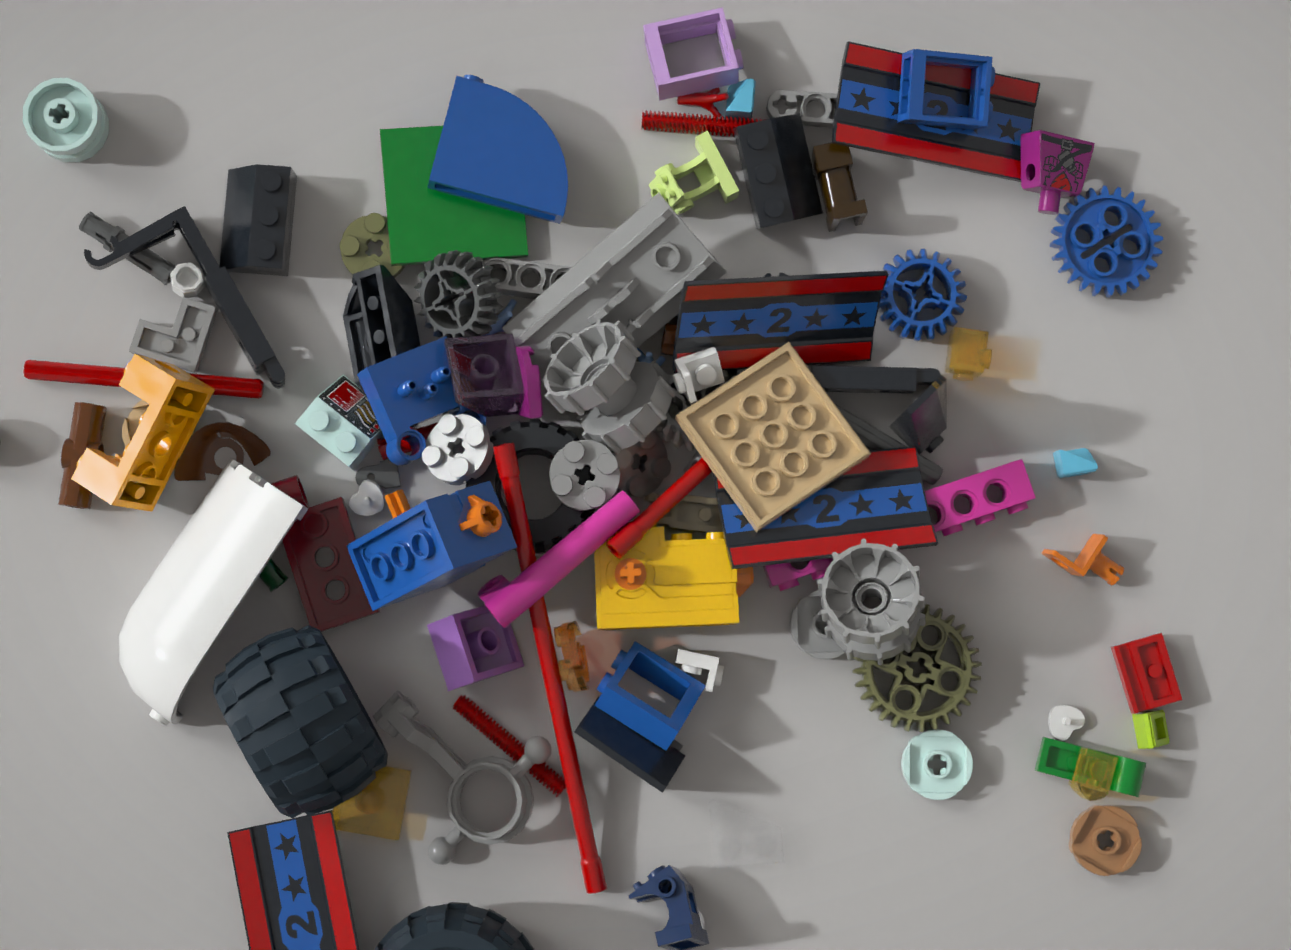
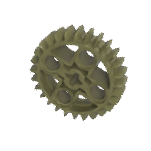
[852,604,982,732]

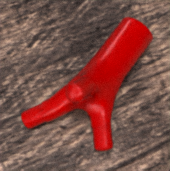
[677,87,729,118]

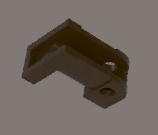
[812,142,868,232]

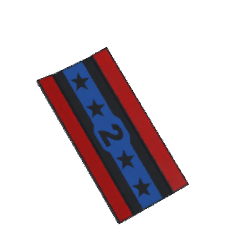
[832,41,1041,182]
[673,271,889,373]
[713,446,938,569]
[227,810,359,950]

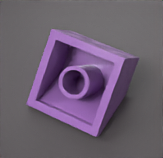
[427,606,524,691]

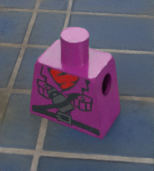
[1020,130,1095,215]

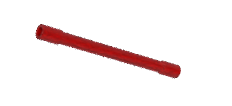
[606,458,712,559]

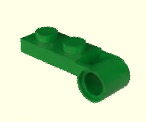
[1035,737,1147,797]

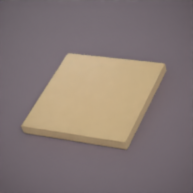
[675,342,871,533]

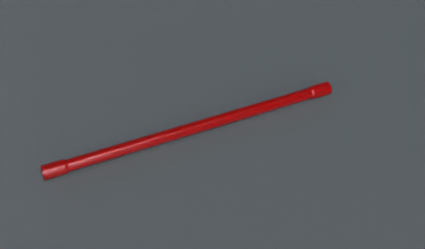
[493,443,607,894]

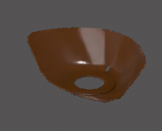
[174,422,271,481]

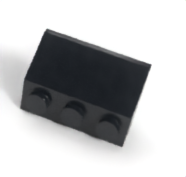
[733,113,823,229]
[219,164,297,276]
[574,696,685,793]

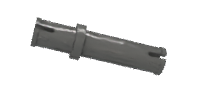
[79,211,176,285]

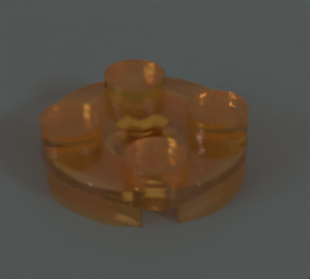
[554,621,590,692]

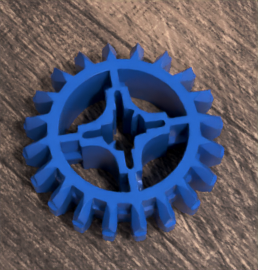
[879,249,967,342]

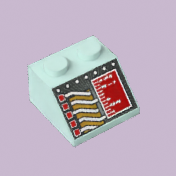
[295,375,383,470]

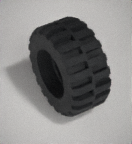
[466,419,596,554]

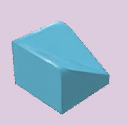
[725,79,756,121]
[1053,448,1098,479]

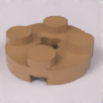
[1069,805,1142,876]

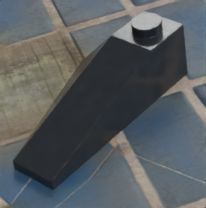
[889,375,947,454]

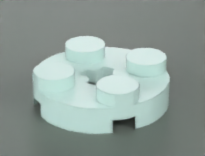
[901,729,973,800]

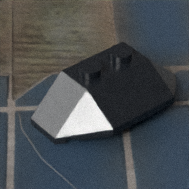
[343,265,421,393]

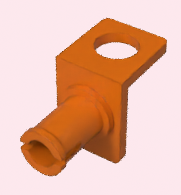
[1041,534,1124,586]

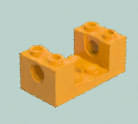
[71,354,215,512]

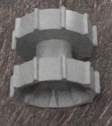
[540,319,677,455]
[817,539,926,665]

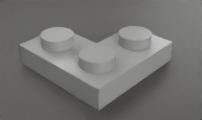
[129,297,218,374]

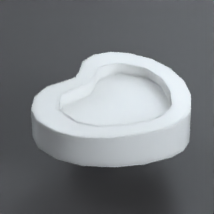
[349,480,385,516]
[1048,705,1085,741]

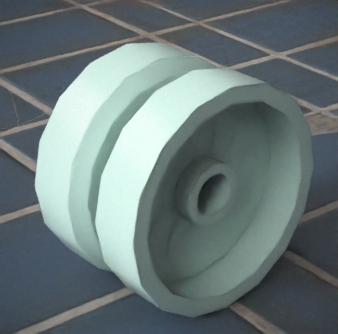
[22,78,109,162]

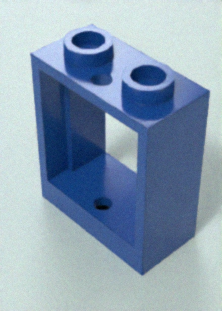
[897,49,995,130]
[594,641,706,751]

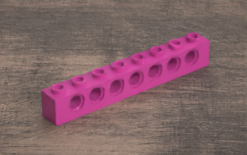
[763,459,1036,591]

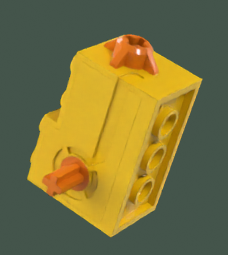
[594,523,754,630]

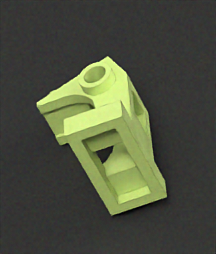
[649,131,739,215]

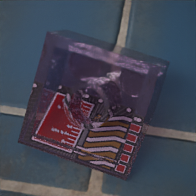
[444,333,525,417]

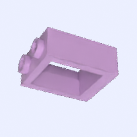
[643,7,744,101]

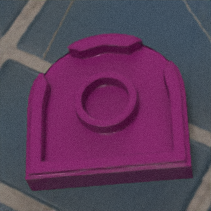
[512,346,543,418]

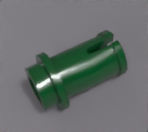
[259,558,289,592]

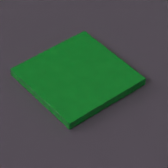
[380,126,528,266]

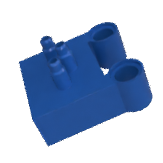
[357,336,487,466]

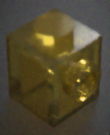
[944,327,992,381]

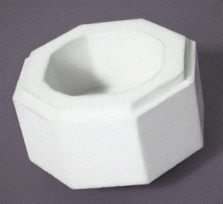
[170,262,204,298]

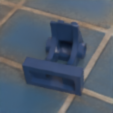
[628,865,709,950]

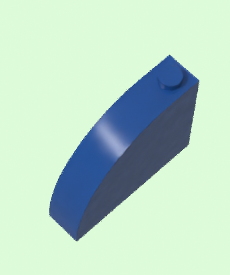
[428,75,568,224]

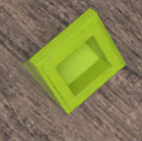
[1132,710,1170,749]

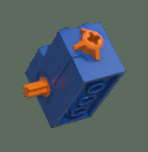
[346,481,517,611]

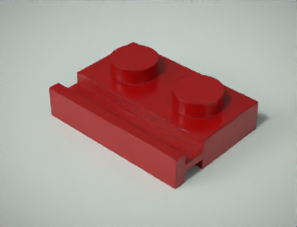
[1111,633,1183,714]

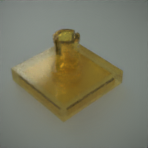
[333,766,412,840]

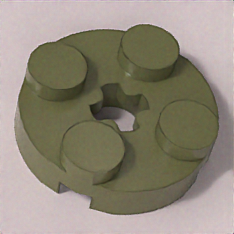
[339,213,406,278]

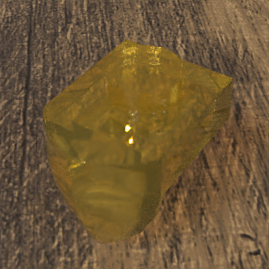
[1069,747,1118,801]

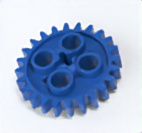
[1050,186,1163,298]

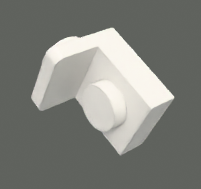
[672,347,725,404]
[675,649,724,692]

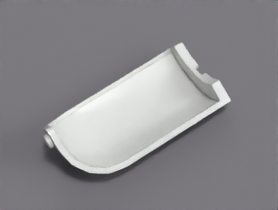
[119,458,308,726]

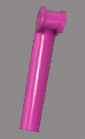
[477,490,640,628]

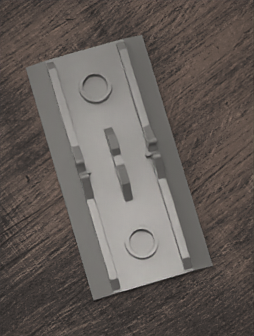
[502,192,727,377]

